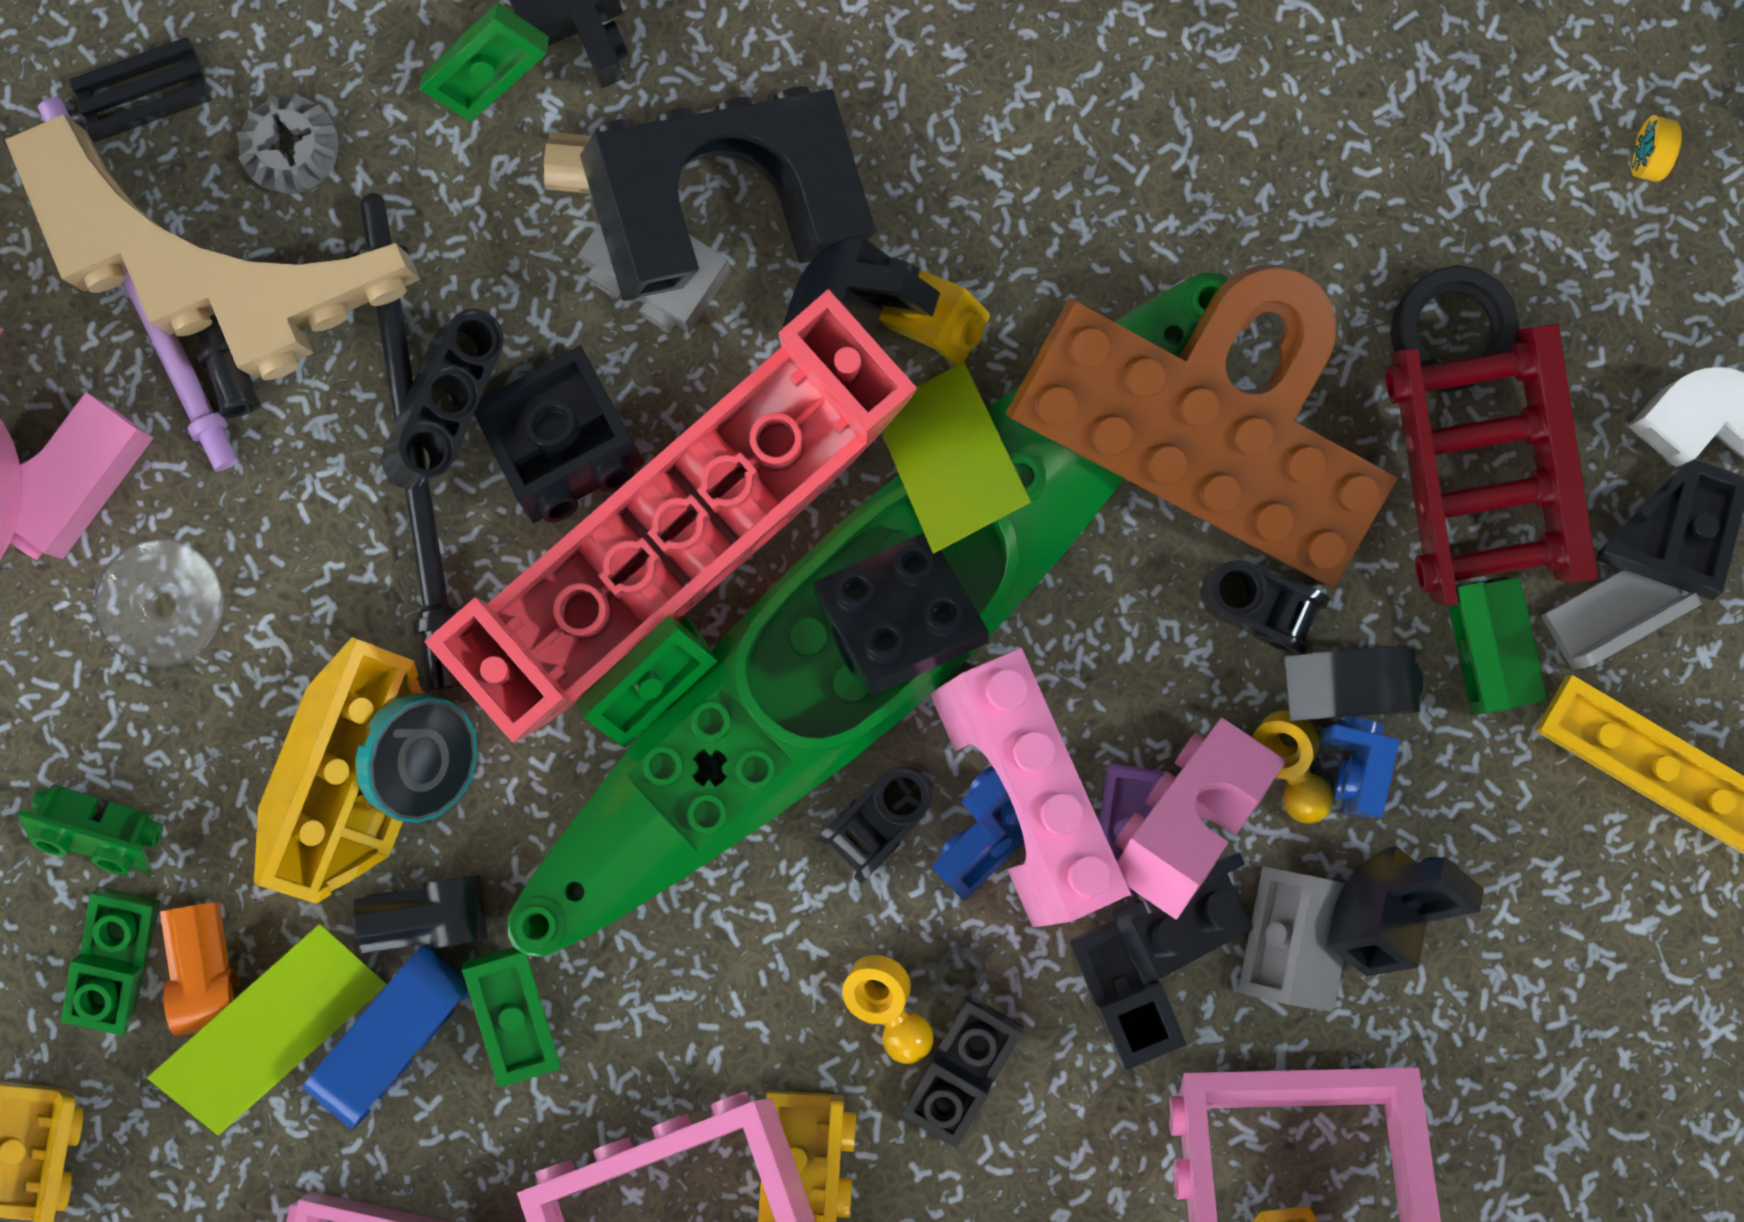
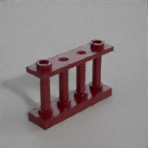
[1385,323,1598,606]

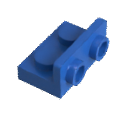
[1318,716,1400,819]

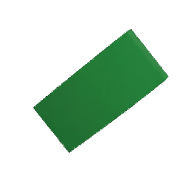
[61,887,161,1036]

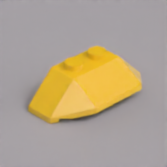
[254,637,423,904]

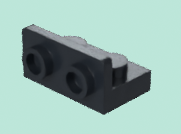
[1111,852,1253,984]

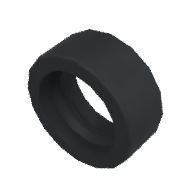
[1390,265,1520,392]

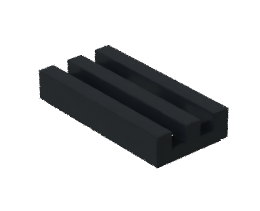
[69,37,213,142]

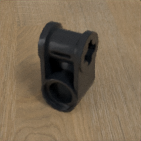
[1200,560,1330,656]
[815,766,932,884]

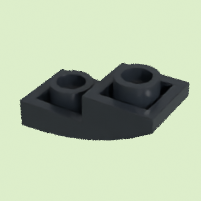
[901,994,1024,1148]

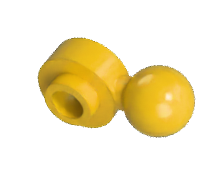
[1252,710,1334,824]
[842,955,933,1064]

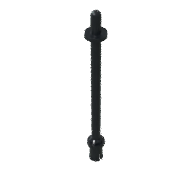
[352,193,462,690]

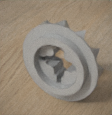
[236,93,339,194]

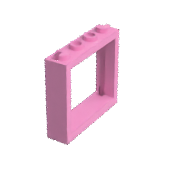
[1169,1067,1441,1222]
[517,1091,816,1222]

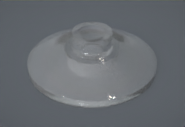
[94,540,224,667]

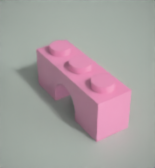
[1114,717,1287,920]

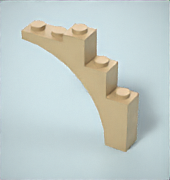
[5,114,420,380]

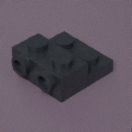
[474,345,645,524]

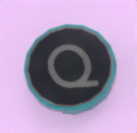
[355,692,478,823]

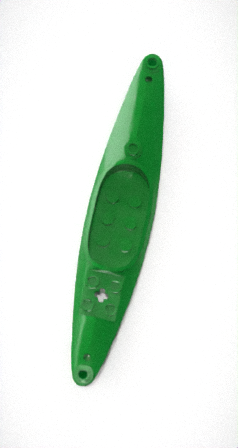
[508,273,1228,957]

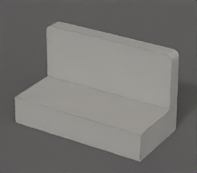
[1540,569,1703,670]
[1238,866,1346,1012]

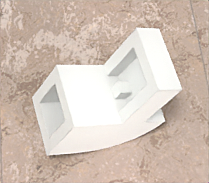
[1628,367,1744,467]

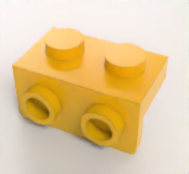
[0,1081,83,1222]
[758,1090,856,1222]

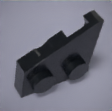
[1596,459,1744,600]

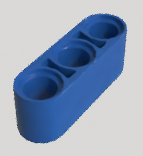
[302,944,469,1131]

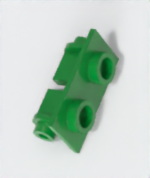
[18,784,163,875]

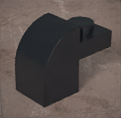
[509,0,629,88]
[783,237,940,338]
[1284,646,1423,721]
[1326,846,1484,976]
[1067,921,1187,1070]

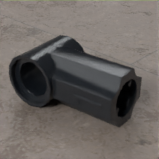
[353,875,488,953]

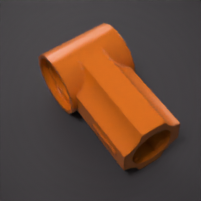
[160,901,241,1037]

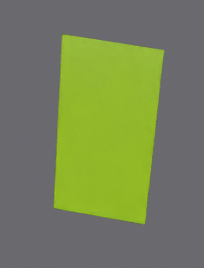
[881,362,1031,553]
[147,924,387,1136]

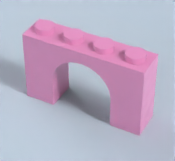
[0,327,154,560]
[930,648,1131,928]

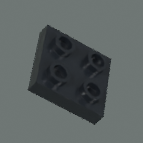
[813,533,989,697]

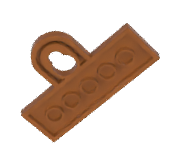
[1005,265,1398,589]

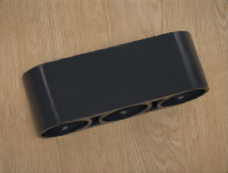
[381,309,504,490]

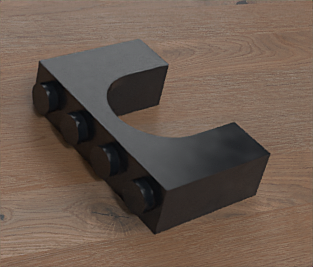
[580,86,876,301]

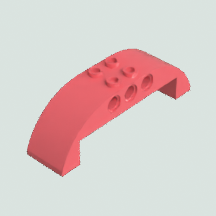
[424,289,917,743]

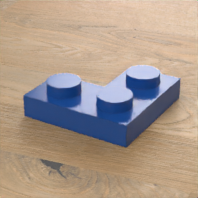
[931,766,1025,901]

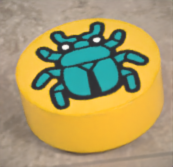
[1631,115,1682,182]

